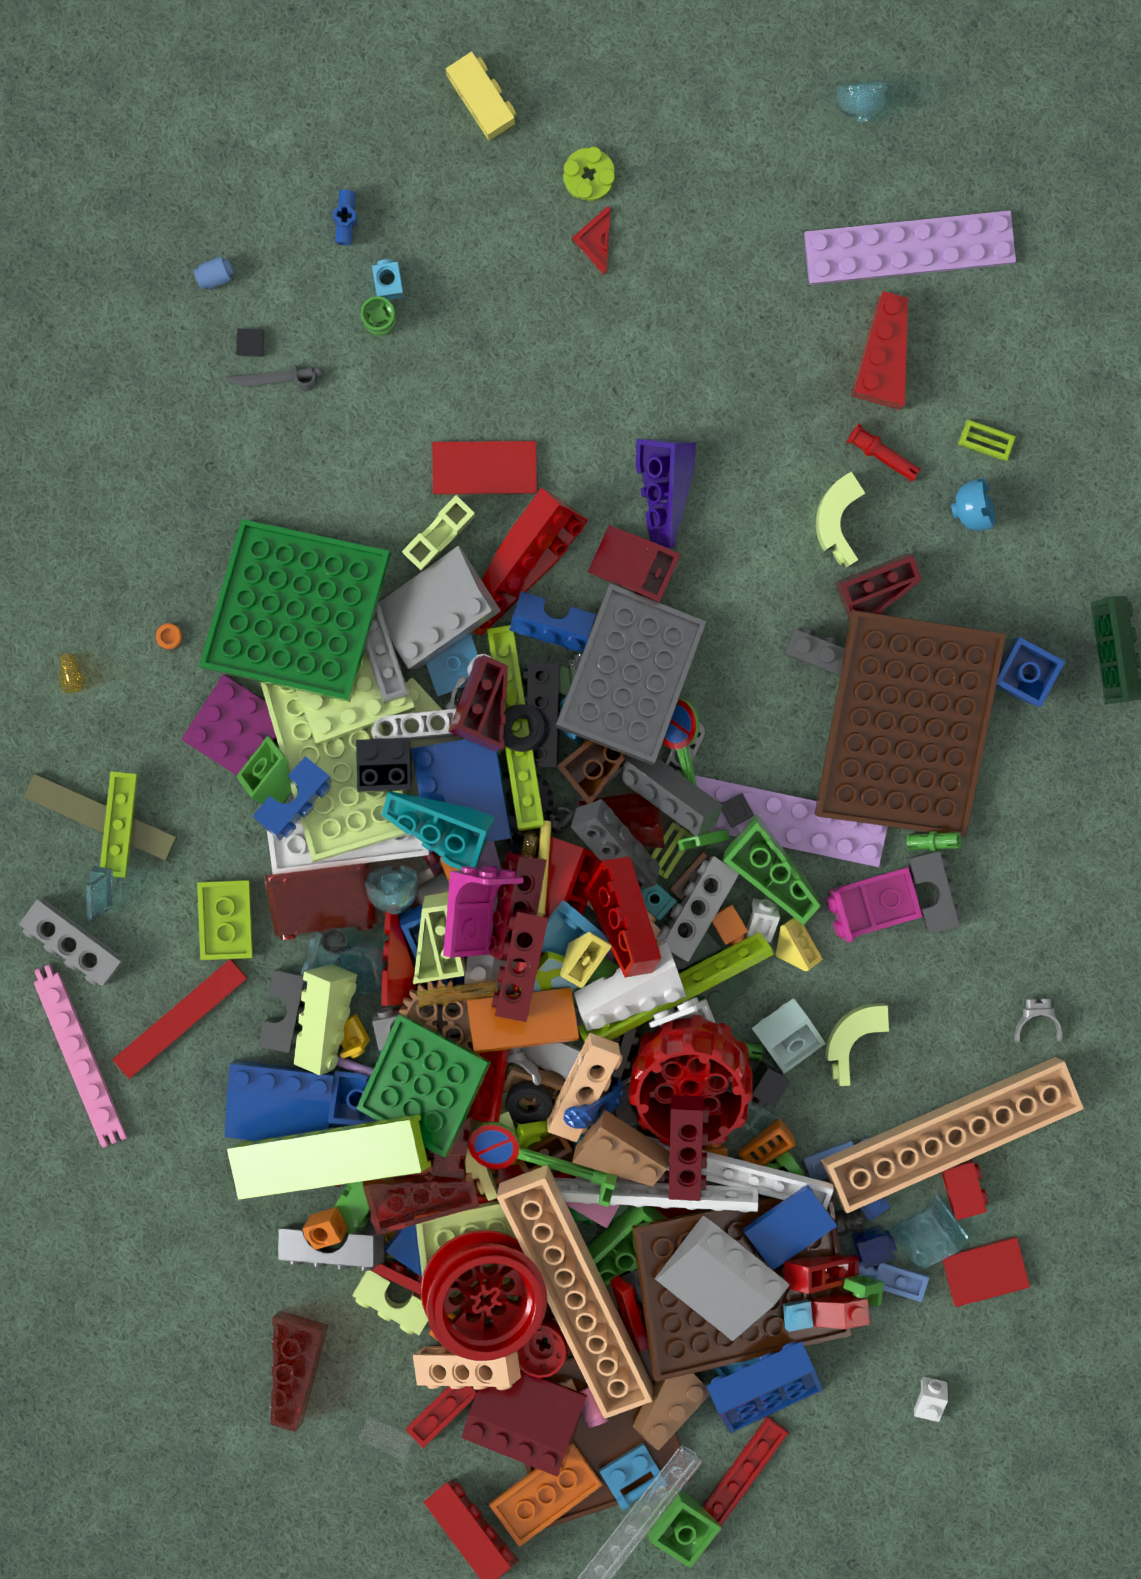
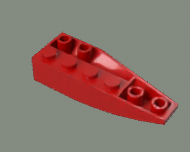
[472,488,588,636]
[513,837,602,993]

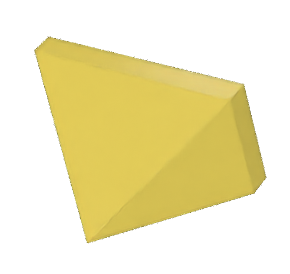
[776,917,823,972]

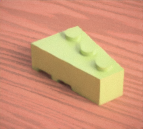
[413,892,466,984]

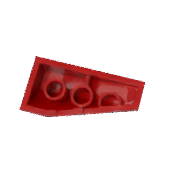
[382,896,424,1006]

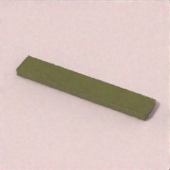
[24,774,177,861]

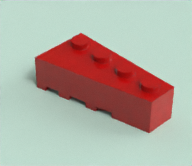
[851,291,908,410]
[585,856,662,978]
[423,1480,519,1579]

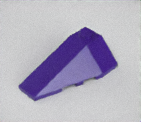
[636,439,696,548]

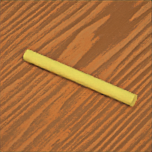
[537,821,551,914]

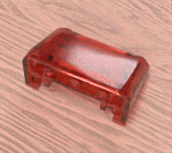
[264,862,378,941]

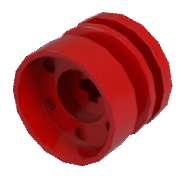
[517,1312,571,1378]

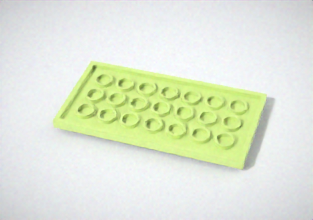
[260,682,407,863]

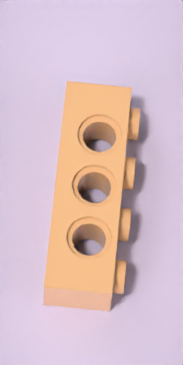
[546,1033,622,1142]
[413,1346,521,1390]

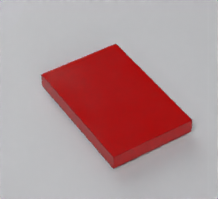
[941,1236,1030,1307]

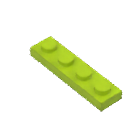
[99,771,138,878]

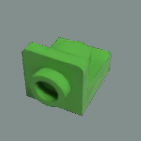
[843,1275,884,1307]

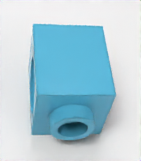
[372,259,404,300]

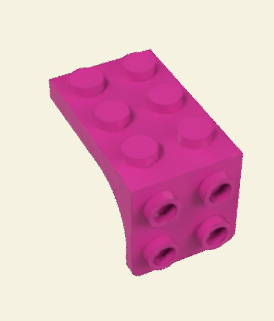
[443,866,524,958]
[826,867,923,943]

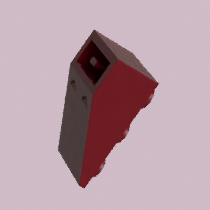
[587,525,681,603]

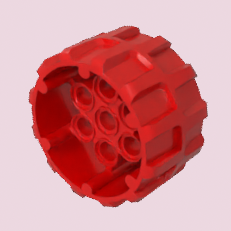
[629,1014,753,1149]

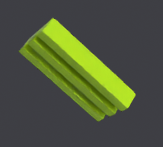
[958,419,1016,462]
[651,822,693,879]

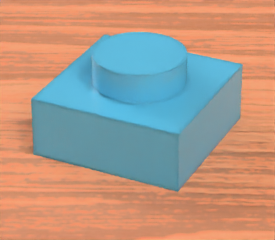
[783,1299,813,1332]

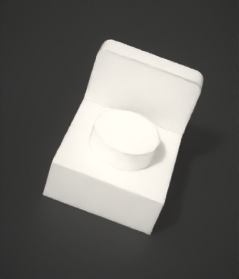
[746,899,780,942]

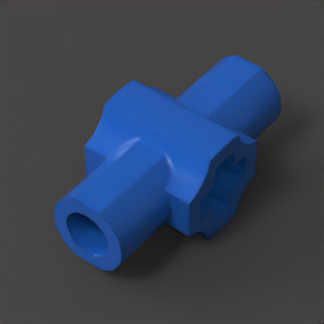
[333,190,358,246]

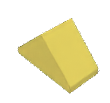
[560,932,612,988]

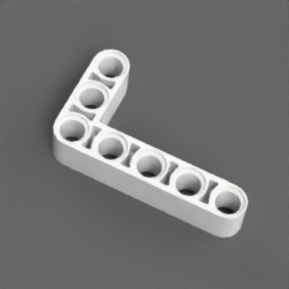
[371,654,491,741]

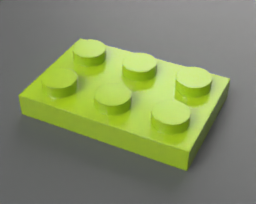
[197,880,253,960]

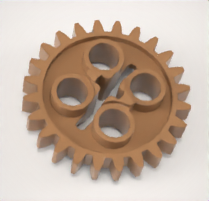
[399,979,478,1051]

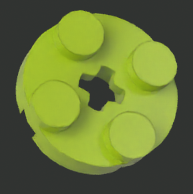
[563,147,615,202]

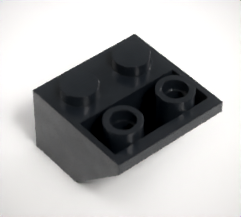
[356,738,412,793]

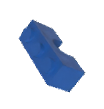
[509,592,595,653]
[253,756,332,841]

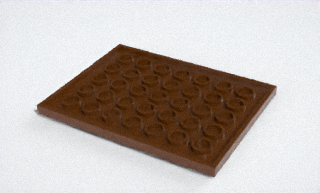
[814,610,1006,837]
[632,1195,852,1382]

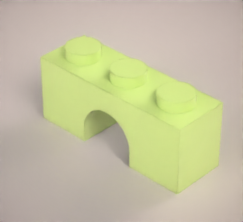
[402,495,476,572]
[352,1271,428,1335]

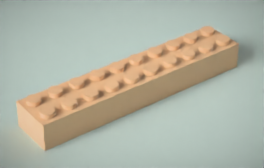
[821,1057,1084,1213]
[497,1165,653,1419]

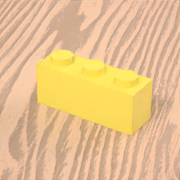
[445,52,516,141]

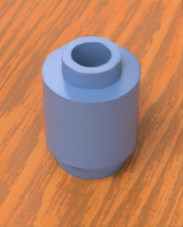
[194,256,235,290]

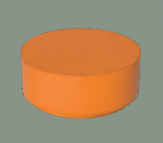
[156,623,183,650]

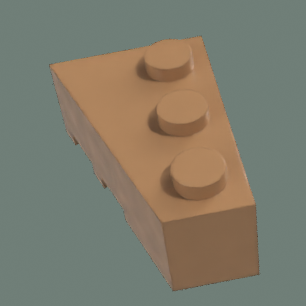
[572,1110,670,1187]
[632,1373,710,1451]

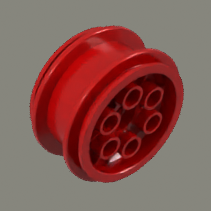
[420,1230,547,1361]

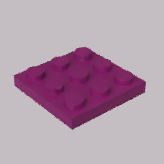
[181,674,276,775]

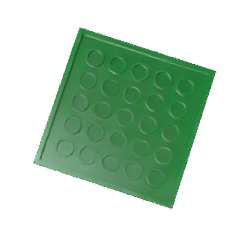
[199,519,391,702]

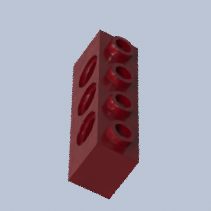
[489,852,547,963]
[491,908,549,1022]
[669,1095,709,1201]

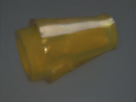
[59,653,85,693]

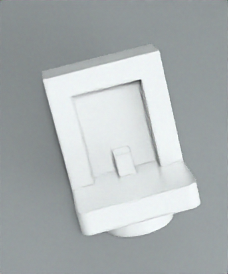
[914,1377,948,1422]

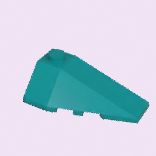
[381,791,495,870]

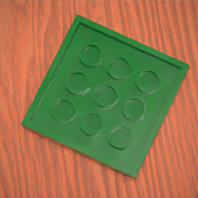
[356,1014,491,1158]

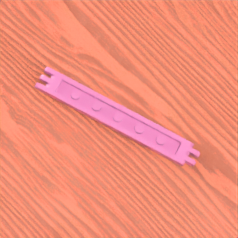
[34,964,127,1148]

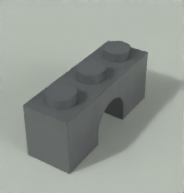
[906,851,962,934]
[259,968,307,1053]

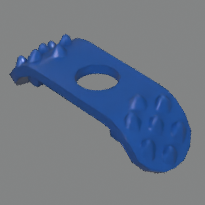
[564,1079,624,1129]

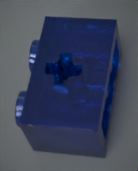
[851,1224,897,1269]

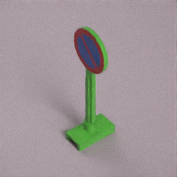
[662,698,730,851]
[468,1122,617,1207]

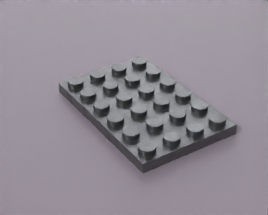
[555,583,706,765]

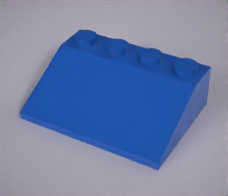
[411,739,512,852]
[225,1060,335,1141]
[707,1341,823,1434]

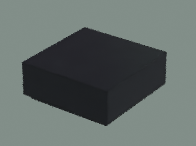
[236,328,264,357]
[722,793,755,828]

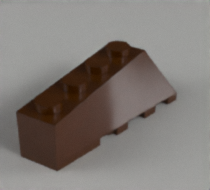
[557,740,628,804]

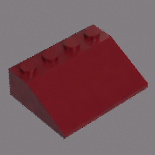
[461,1367,587,1477]

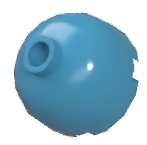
[951,477,996,531]

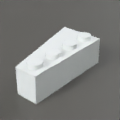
[574,942,686,1031]

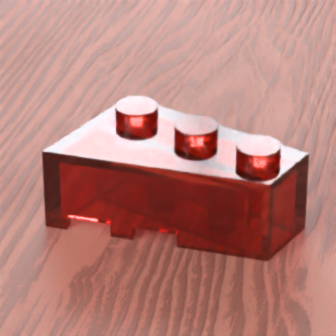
[579,793,665,848]

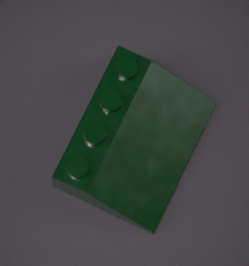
[1090,596,1141,704]

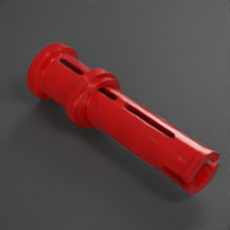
[846,423,921,482]

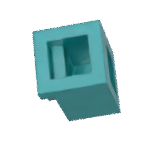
[641,883,677,920]

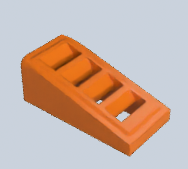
[738,1119,795,1166]

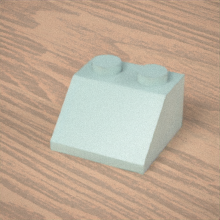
[752,998,826,1074]

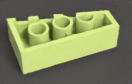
[294,964,357,1075]

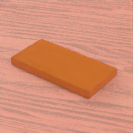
[467,987,579,1053]
[489,1442,603,1547]

